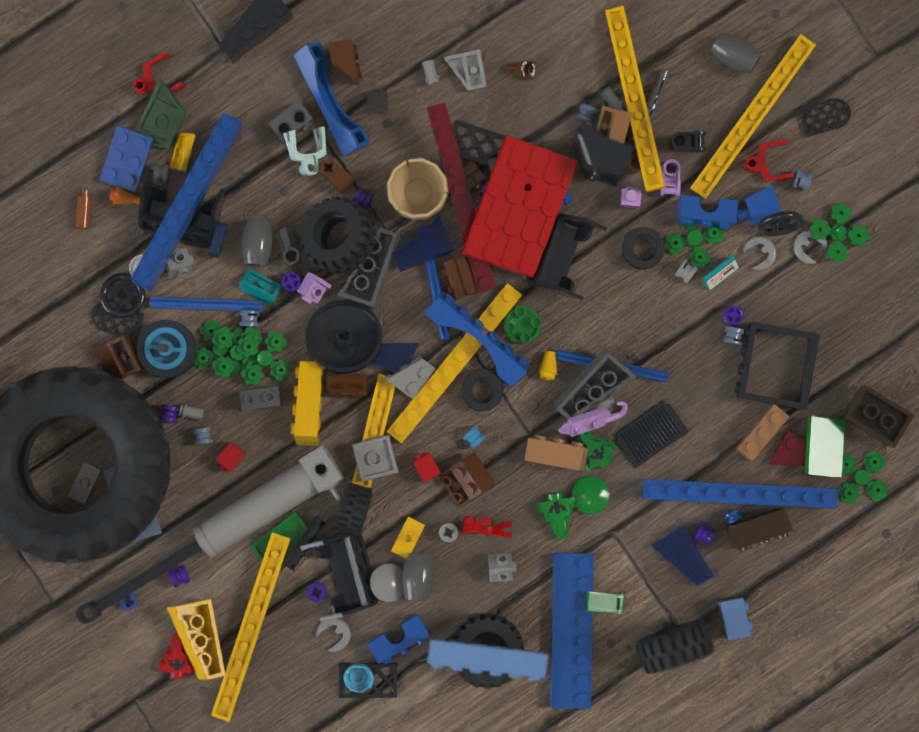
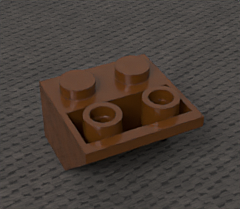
[329,39,362,85]
[94,334,144,379]
[438,452,495,507]

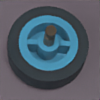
[137,320,197,378]

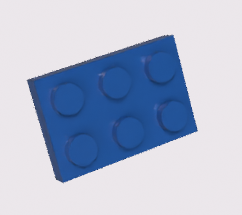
[99,125,154,192]

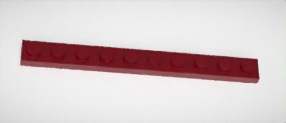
[426,102,496,293]

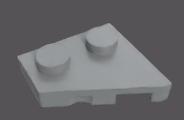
[444,49,488,92]
[385,357,435,399]

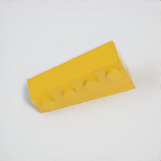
[291,361,324,446]
[167,599,225,680]

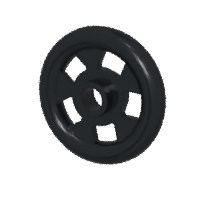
[758,211,803,236]
[100,273,146,318]

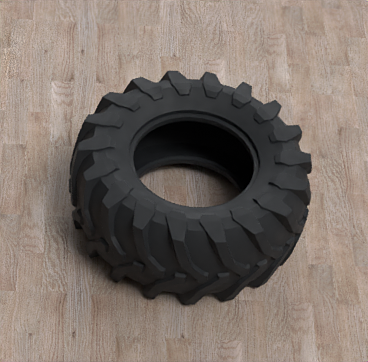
[0,366,171,564]

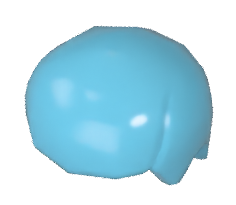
[344,663,374,693]

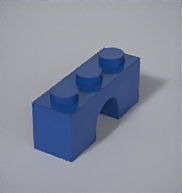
[676,195,738,229]
[367,614,429,665]

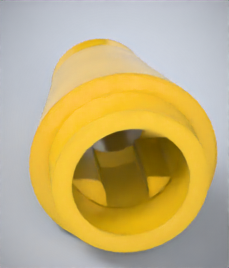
[538,351,557,380]

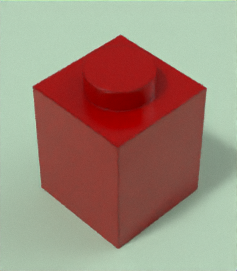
[215,442,247,472]
[413,452,441,483]

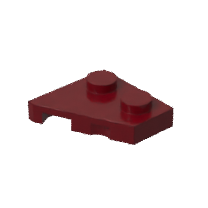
[769,431,807,466]

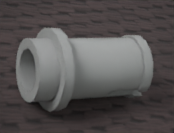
[422,60,440,86]
[179,404,204,421]

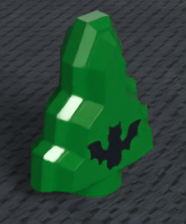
[575,431,618,473]
[536,492,575,540]

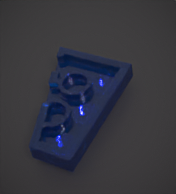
[393,215,454,272]
[651,526,714,586]

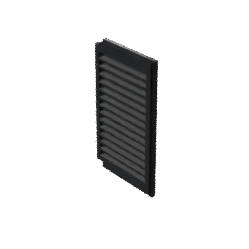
[615,401,689,469]

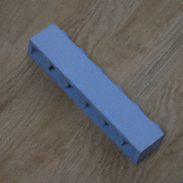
[428,638,548,681]

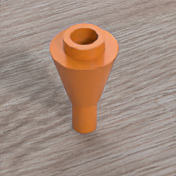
[110,186,140,205]

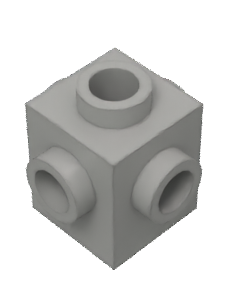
[166,248,194,278]
[488,553,516,582]

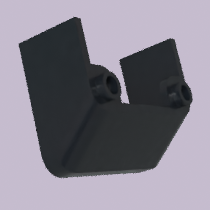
[572,127,634,187]
[138,169,225,248]
[527,213,607,300]
[300,533,378,622]

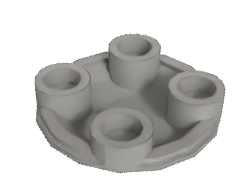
[370,564,404,602]

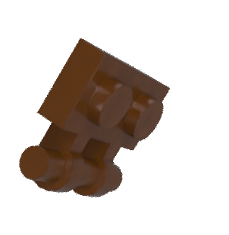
[327,374,367,398]

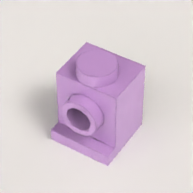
[619,187,642,209]
[297,272,332,304]

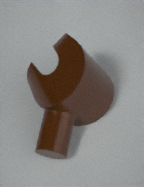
[507,60,536,80]

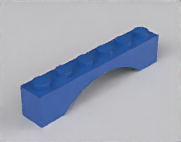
[293,41,370,157]
[424,292,530,388]

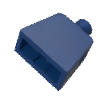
[737,185,782,226]

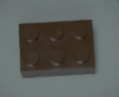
[841,385,915,448]
[725,508,793,551]

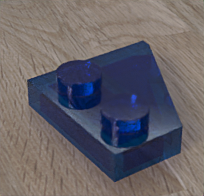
[372,343,419,373]

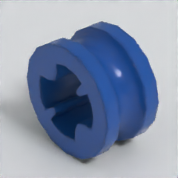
[724,508,743,524]
[119,593,138,610]

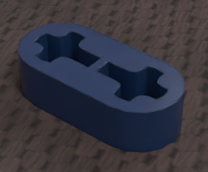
[209,221,228,258]

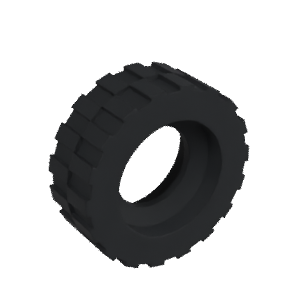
[622,227,665,270]
[461,369,503,411]

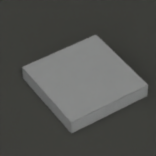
[352,435,399,482]

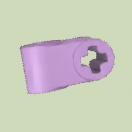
[660,159,681,197]

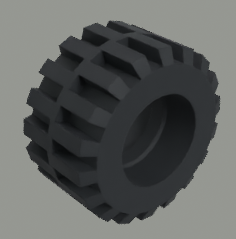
[335,482,372,535]

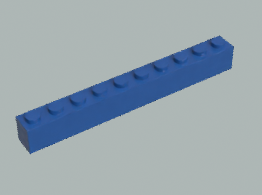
[131,112,243,292]
[641,479,838,508]

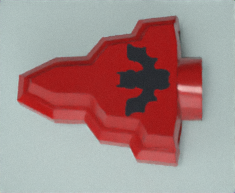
[158,631,195,679]

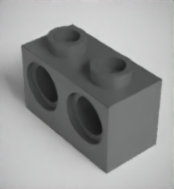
[268,100,314,144]
[239,386,282,411]

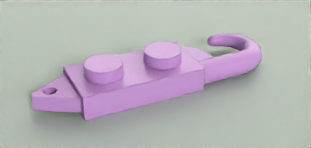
[558,401,628,437]

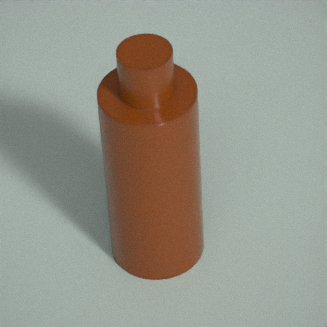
[75,190,92,229]

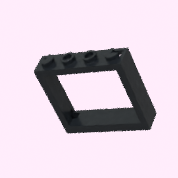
[734,322,820,410]

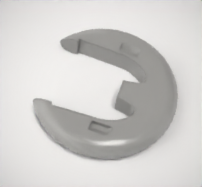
[794,230,828,264]
[742,236,776,270]
[316,618,351,652]

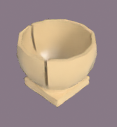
[386,158,449,220]

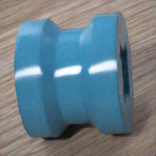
[462,426,486,449]

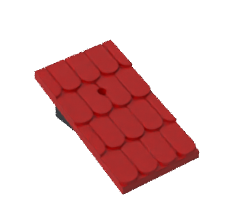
[461,135,578,278]

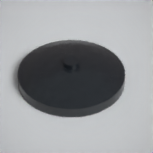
[305,300,383,374]

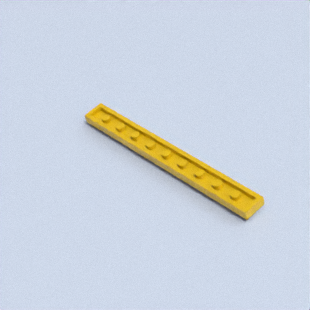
[605,6,666,192]
[690,34,816,200]
[387,283,522,444]
[211,532,291,722]

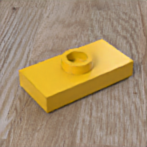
[169,132,196,172]
[391,516,425,559]

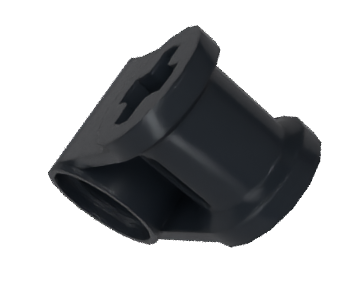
[669,131,706,153]

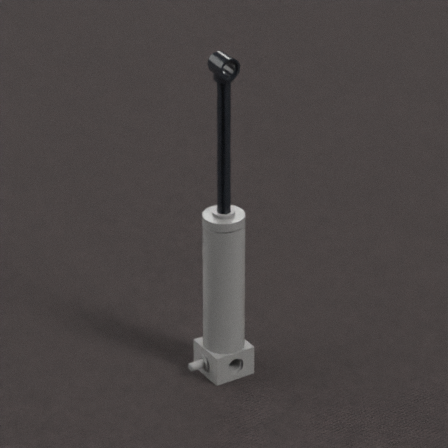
[76,446,344,624]

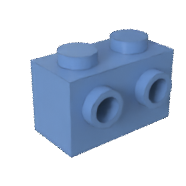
[718,596,753,641]

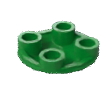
[504,306,542,344]
[571,476,610,514]

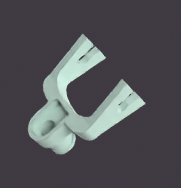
[283,126,326,176]

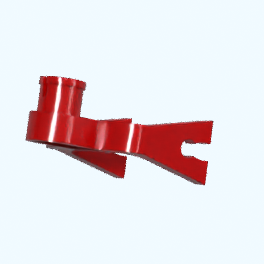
[133,51,186,95]
[744,139,794,182]
[462,515,512,539]

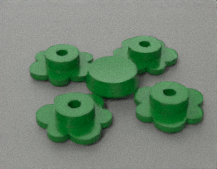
[809,203,869,263]
[665,223,724,268]
[193,321,245,376]
[212,327,263,378]
[237,331,291,386]
[838,451,888,504]

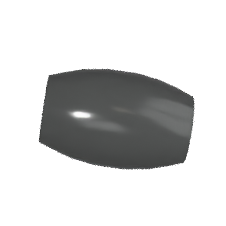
[711,33,761,74]
[241,218,273,267]
[402,553,434,601]

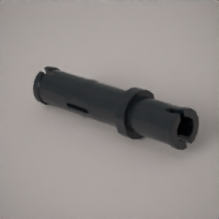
[283,517,326,571]

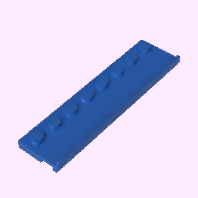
[550,553,594,709]

